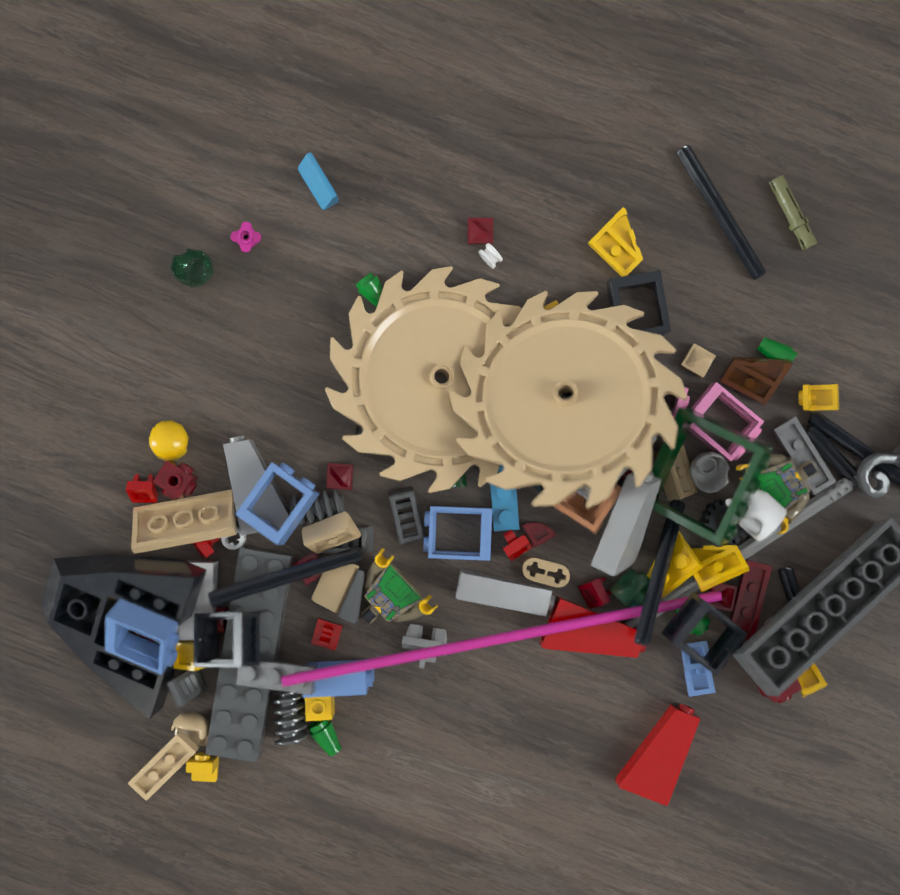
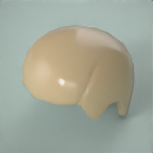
[171,712,210,746]

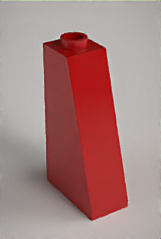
[539,596,646,658]
[615,703,700,806]

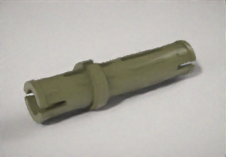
[768,175,818,251]

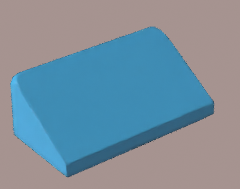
[298,152,339,210]

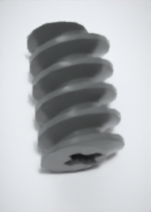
[291,489,345,526]
[272,690,307,746]

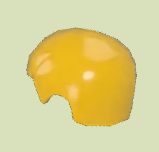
[149,420,189,461]

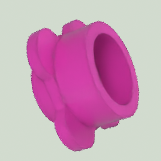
[231,222,262,253]

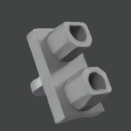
[401,624,447,669]

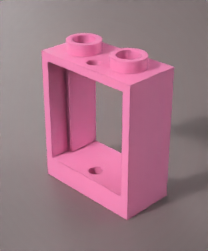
[689,382,764,461]

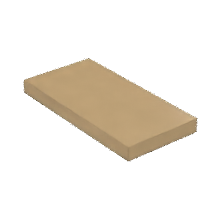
[131,489,237,554]

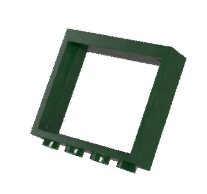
[651,407,773,545]

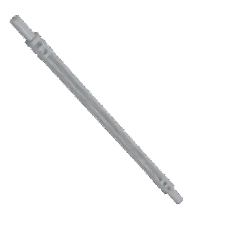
[625,471,872,628]

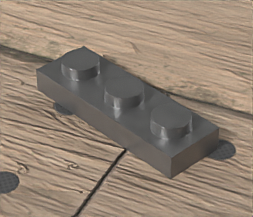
[771,416,836,495]
[237,659,317,695]

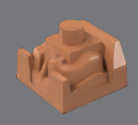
[553,484,622,535]

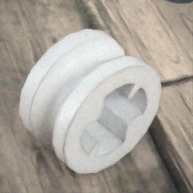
[478,243,503,269]
[221,526,246,550]

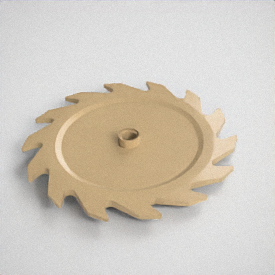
[325,266,522,493]
[449,291,687,508]

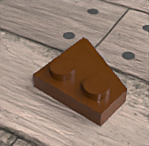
[720,357,792,405]

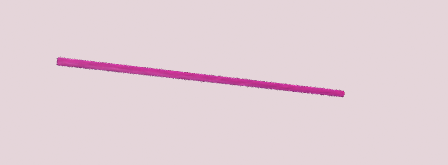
[281,590,722,687]

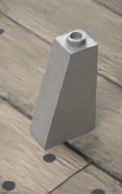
[223,436,291,536]
[591,472,661,576]
[455,568,555,616]

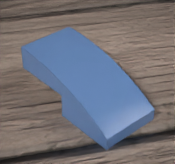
[681,641,716,697]

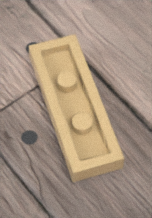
[128,730,199,801]

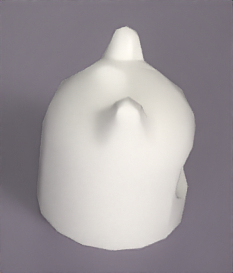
[726,489,787,541]

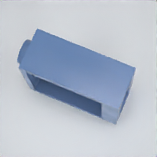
[235,462,319,545]
[423,505,492,561]
[105,598,179,675]
[303,659,375,698]

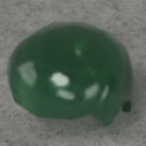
[170,249,214,288]

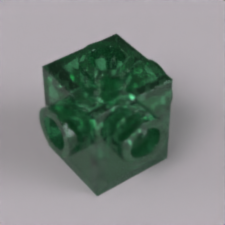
[610,568,650,608]

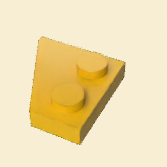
[588,207,643,277]
[647,531,703,598]
[691,545,749,592]

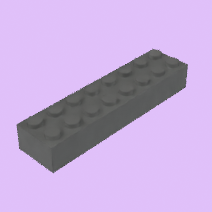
[732,518,900,696]
[205,546,295,763]

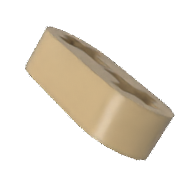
[522,557,570,587]

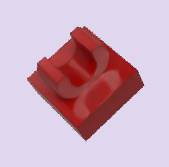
[126,474,158,503]
[503,530,532,562]
[191,538,220,561]
[311,618,343,651]

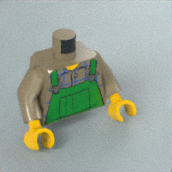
[736,454,819,535]
[361,548,438,624]

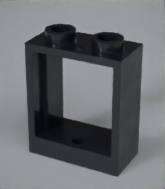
[606,270,671,338]
[661,592,748,675]
[194,612,260,667]

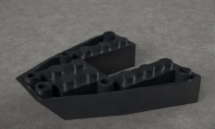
[41,554,207,719]

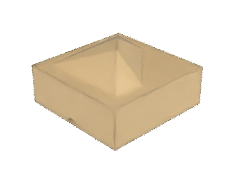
[680,343,716,378]

